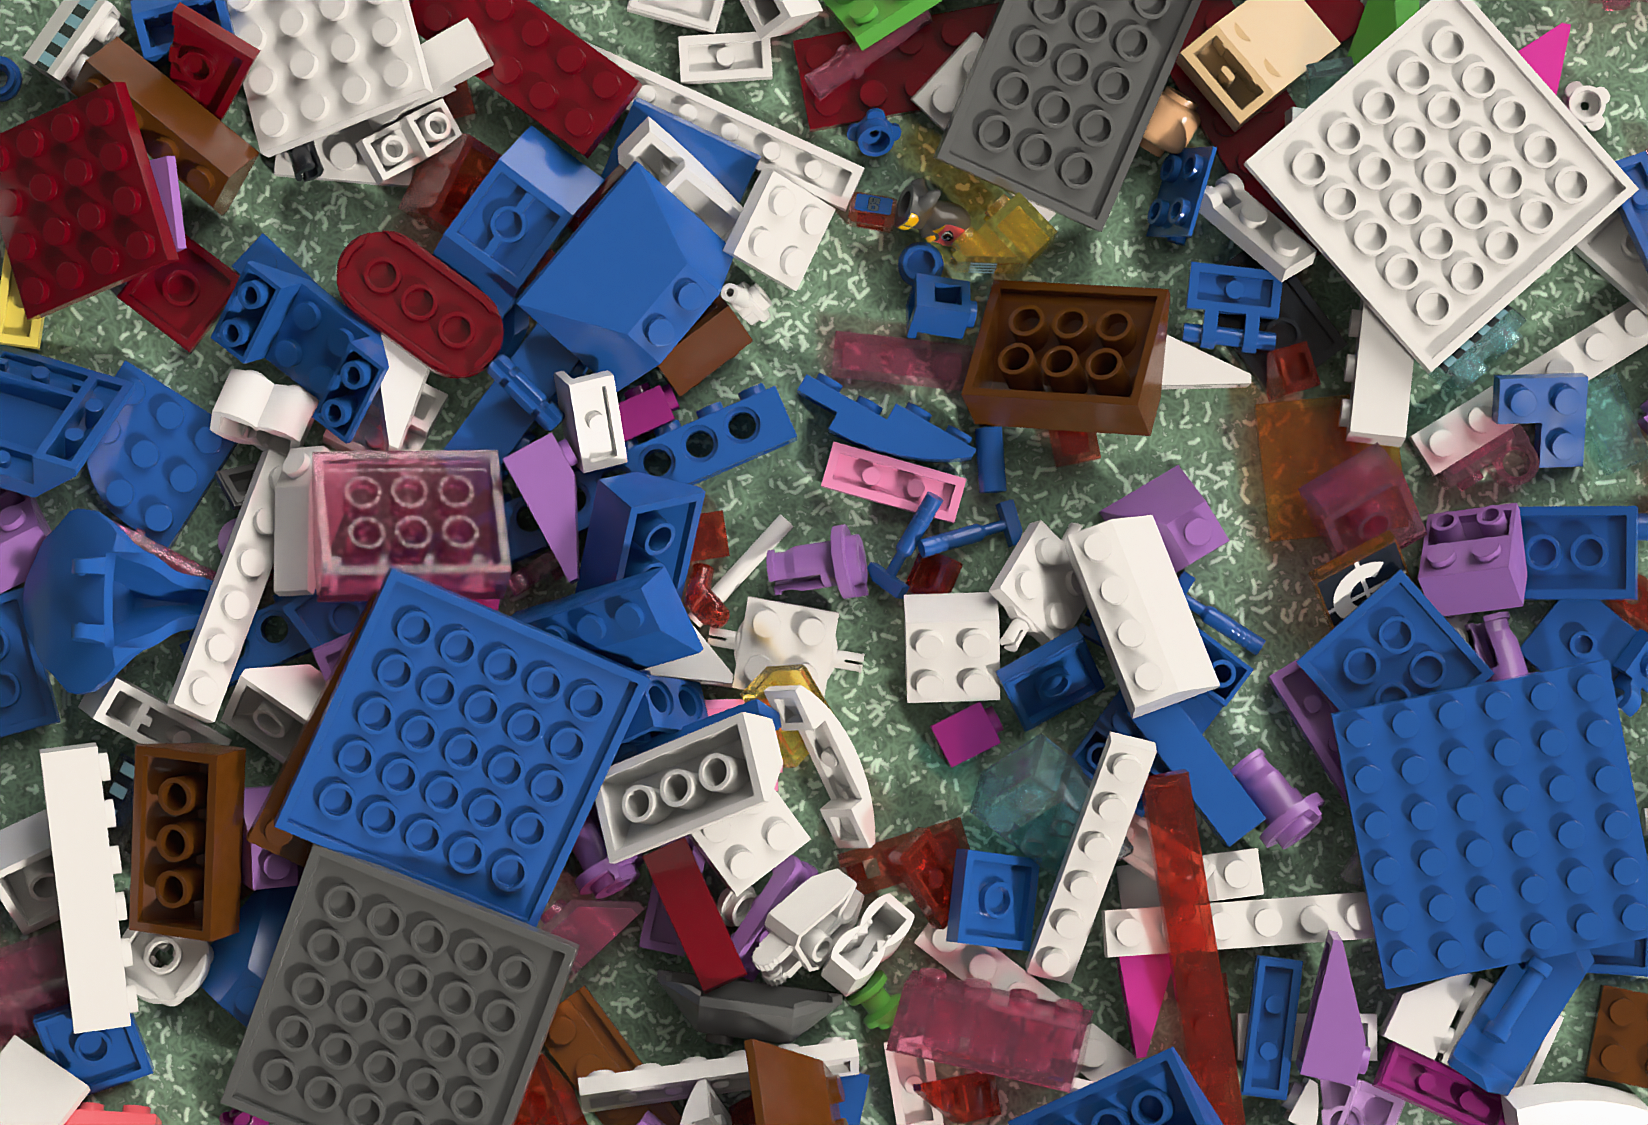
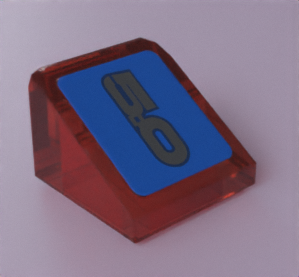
[848,192,897,233]

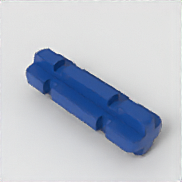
[487,354,565,432]

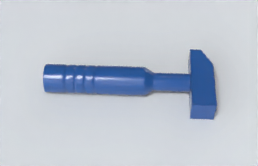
[867,491,943,599]
[917,499,1022,558]
[1178,571,1266,655]

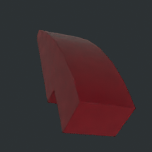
[642,837,748,994]

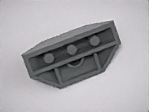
[657,969,843,1046]

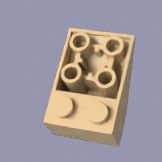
[1176,0,1341,132]

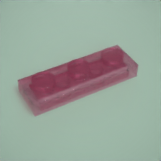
[831,330,973,391]

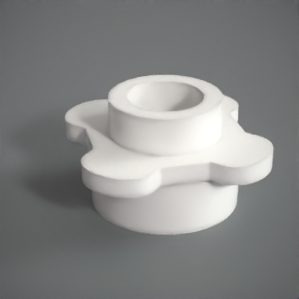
[1565,81,1610,131]

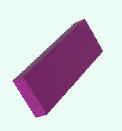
[1372,1042,1506,1125]

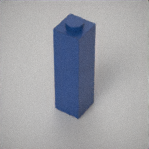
[1124,702,1266,847]

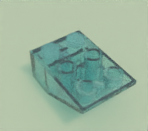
[969,733,1134,878]

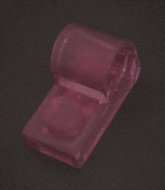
[1435,424,1539,492]

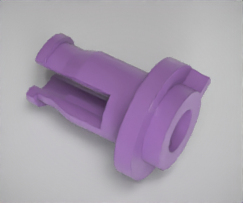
[766,524,869,599]
[1465,611,1535,682]
[1230,748,1325,849]
[572,801,644,899]

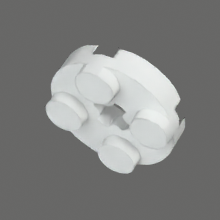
[121,928,214,1006]

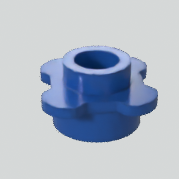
[846,108,901,157]

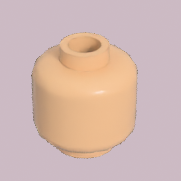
[1139,86,1201,158]

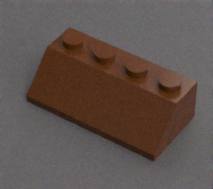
[70,37,260,216]
[129,743,246,942]

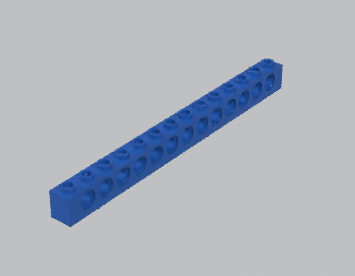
[179,383,797,688]

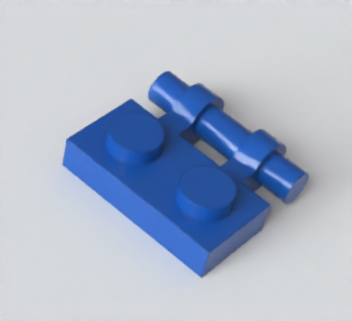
[1182,262,1282,354]

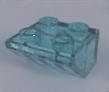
[1414,305,1527,393]

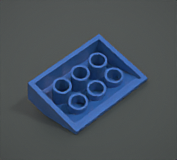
[1008,1046,1224,1125]

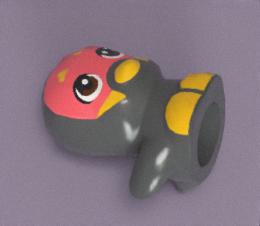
[894,178,971,247]

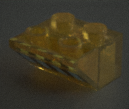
[949,192,1058,274]

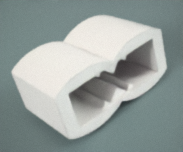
[210,369,318,458]
[821,893,914,997]

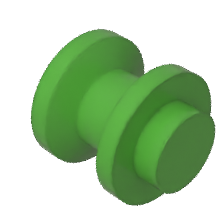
[846,970,905,1030]

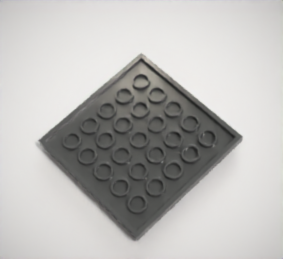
[220,843,580,1125]

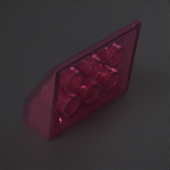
[311,450,511,602]

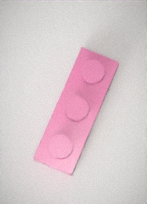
[821,441,966,524]

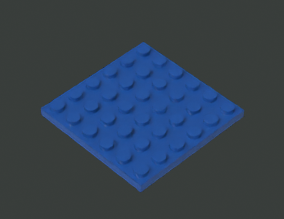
[273,565,651,927]
[1330,659,1648,989]

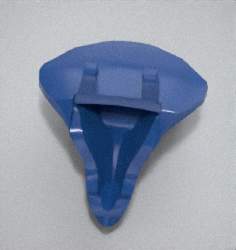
[23,508,213,694]

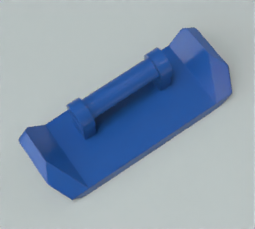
[1447,949,1595,1096]

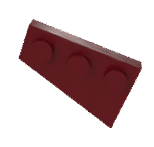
[169,2,261,121]

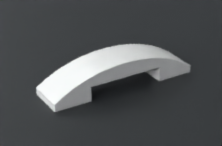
[764,685,875,848]

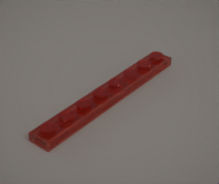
[1142,769,1246,1125]

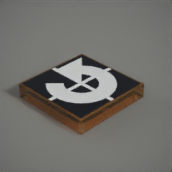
[1308,530,1412,631]

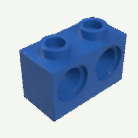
[622,670,708,745]

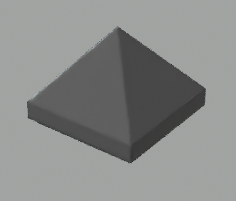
[214,462,258,510]

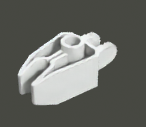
[751,869,864,987]

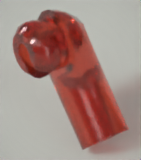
[685,563,730,629]

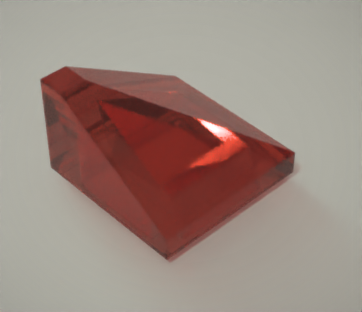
[1267,341,1321,402]

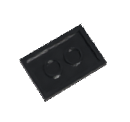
[1217,250,1348,401]

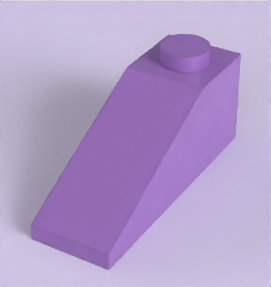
[503,432,580,584]
[1295,930,1371,1087]

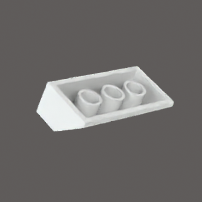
[1065,515,1220,719]
[595,712,783,864]

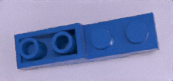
[797,373,976,463]

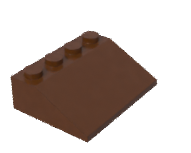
[961,280,1170,436]
[744,1039,848,1125]

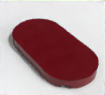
[336,230,504,379]

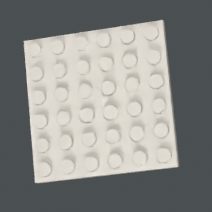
[1243,0,1639,374]

